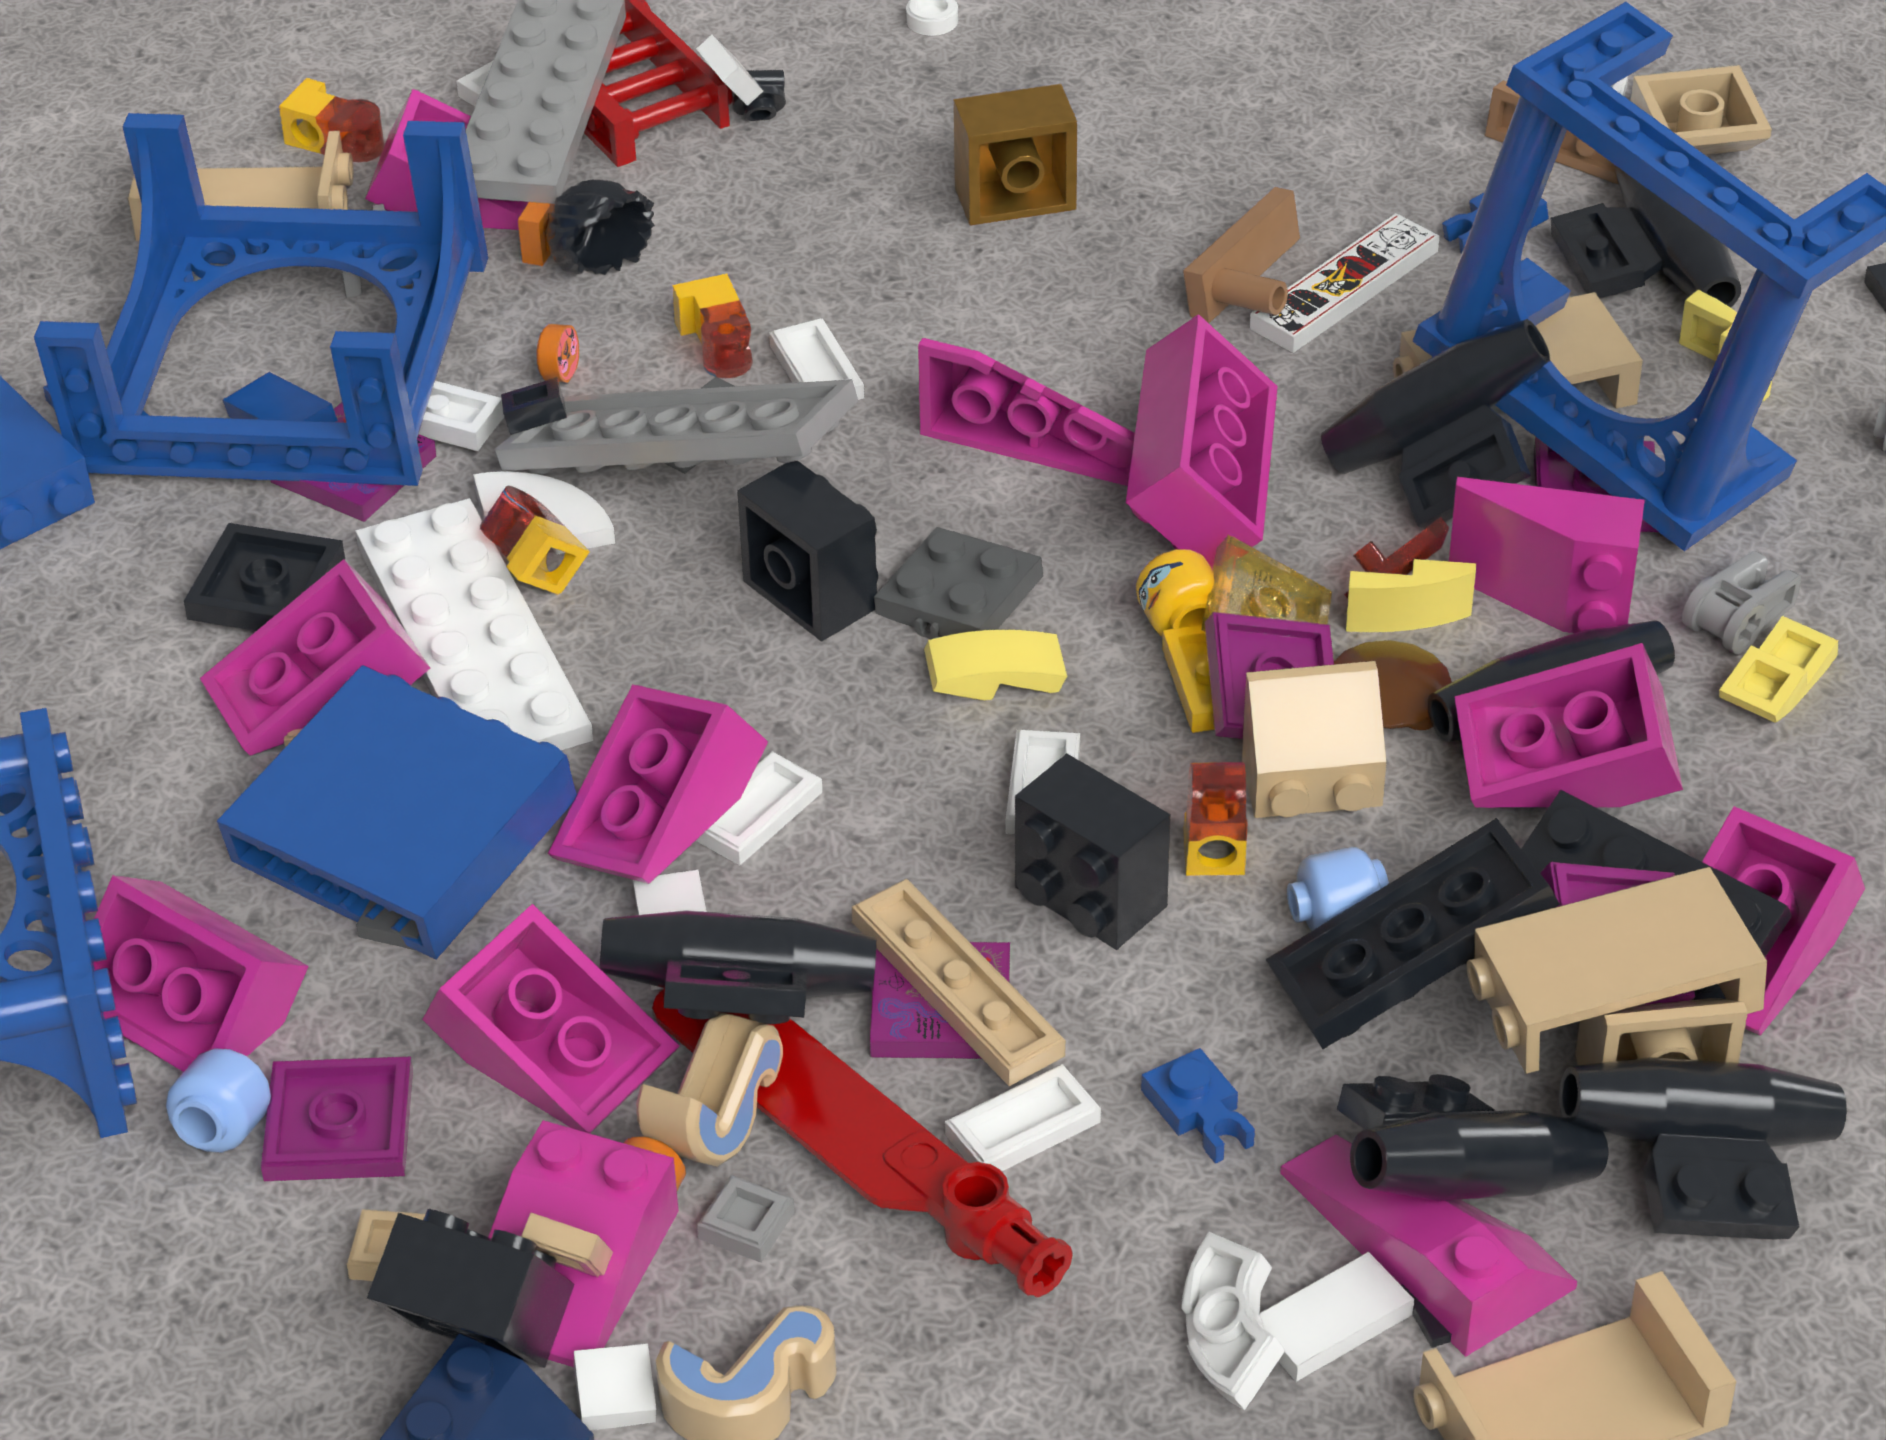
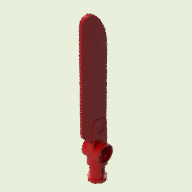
[652,988,1073,1297]

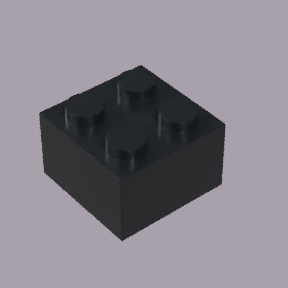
[737,460,878,642]
[1015,753,1171,950]
[367,1209,575,1368]

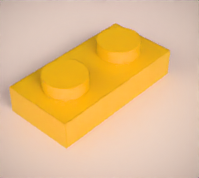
[1162,624,1215,733]

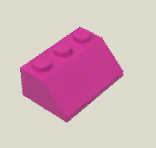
[94,875,309,1072]

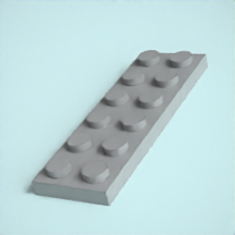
[466,0,626,204]
[495,379,859,474]

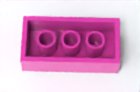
[1126,314,1278,571]

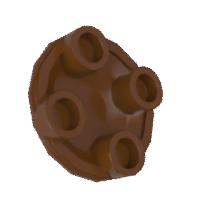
[1334,640,1452,731]

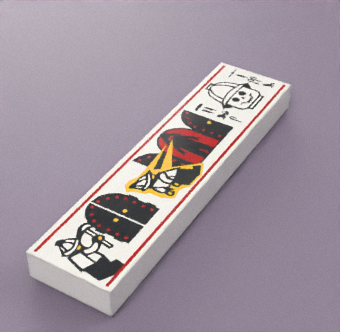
[1250,213,1439,353]

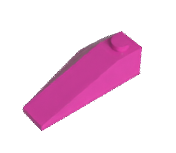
[918,338,1135,486]
[1280,1135,1577,1357]

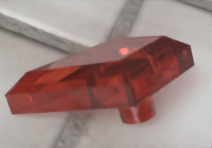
[1344,517,1450,599]

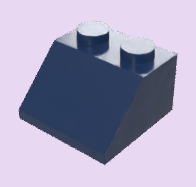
[380,1334,594,1440]

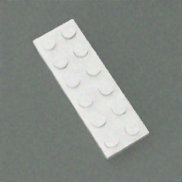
[355,498,593,750]

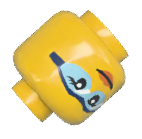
[1136,549,1226,636]

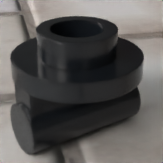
[731,70,786,121]

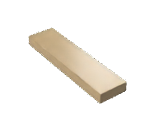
[852,879,1066,1086]

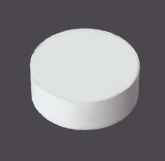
[906,0,958,36]

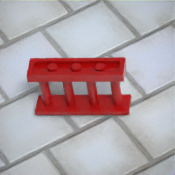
[584,0,733,167]

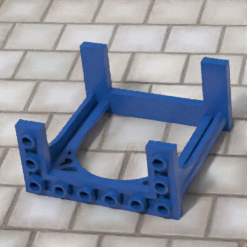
[1412,2,1886,551]
[34,113,488,486]
[0,708,137,1138]

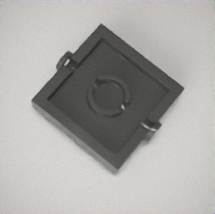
[874,527,1043,640]

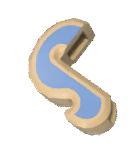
[636,1013,783,1167]
[655,1306,837,1440]

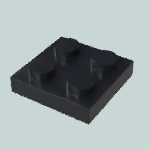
[184,523,345,631]

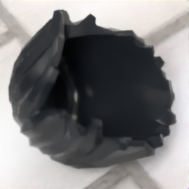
[545,180,655,275]

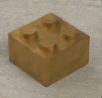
[953,84,1077,226]

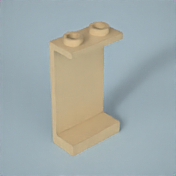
[128,131,354,241]
[1393,292,1643,409]
[1467,867,1767,1074]
[1414,1271,1736,1440]

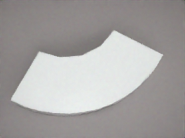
[473,471,615,555]
[1181,1232,1285,1410]

